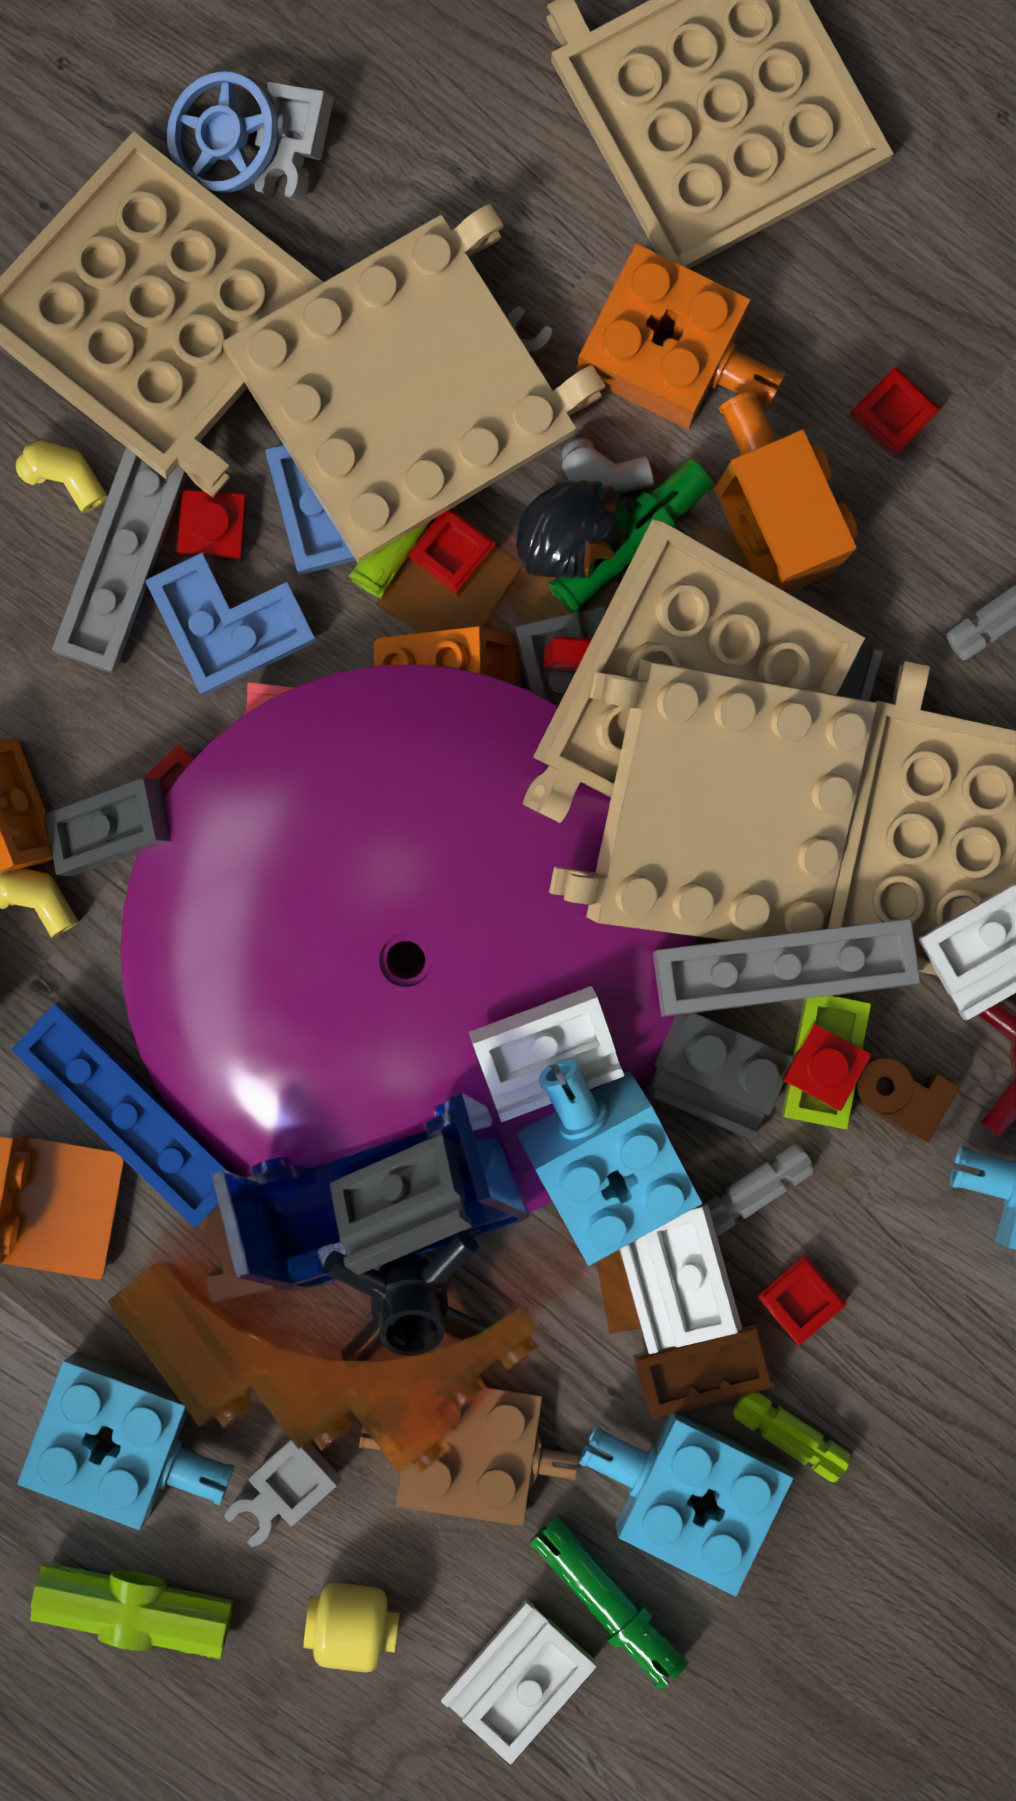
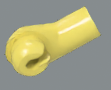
[15,440,108,513]
[0,868,79,938]

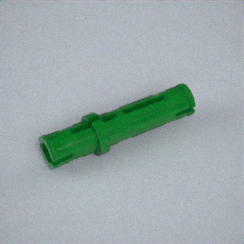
[548,458,715,613]
[528,1515,689,1690]

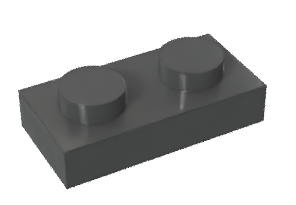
[45,778,170,876]

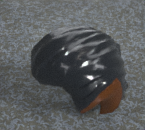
[516,480,631,579]

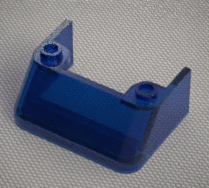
[211,1093,531,1291]

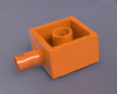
[577,243,786,430]
[714,390,858,593]

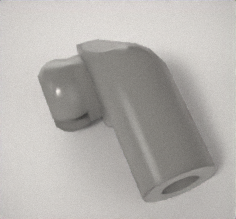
[562,437,654,495]

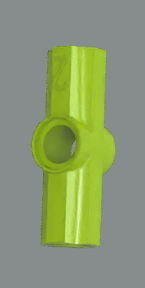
[30,1562,234,1659]

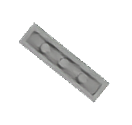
[52,448,188,674]
[653,919,920,1017]

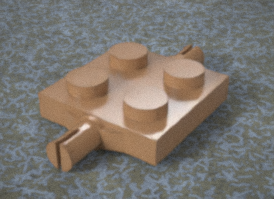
[359,1376,579,1526]

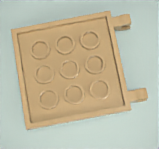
[546,0,894,269]
[0,131,324,498]
[223,204,605,564]
[523,519,865,823]
[549,659,877,941]
[827,661,1016,976]

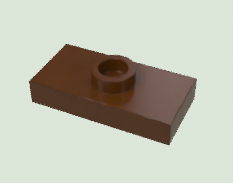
[633,1322,775,1420]

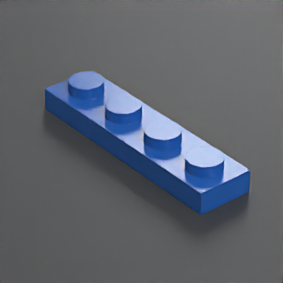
[11,1002,243,1228]

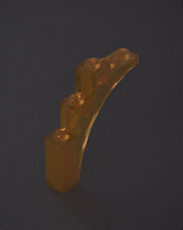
[108,1261,543,1474]

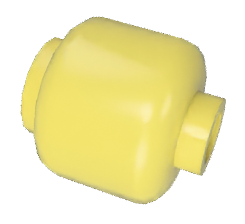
[304,1582,400,1673]

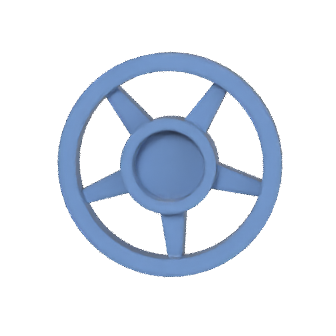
[167,71,278,194]

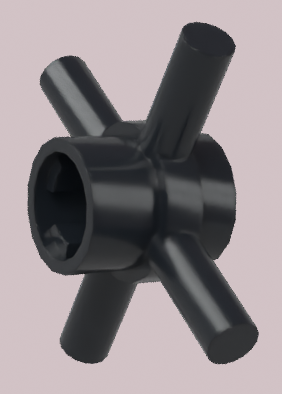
[323,1231,493,1369]

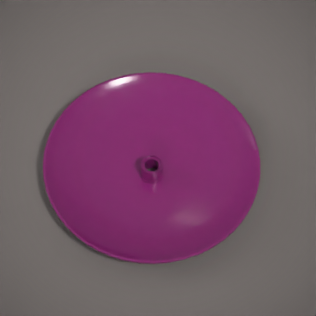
[120,664,697,1236]

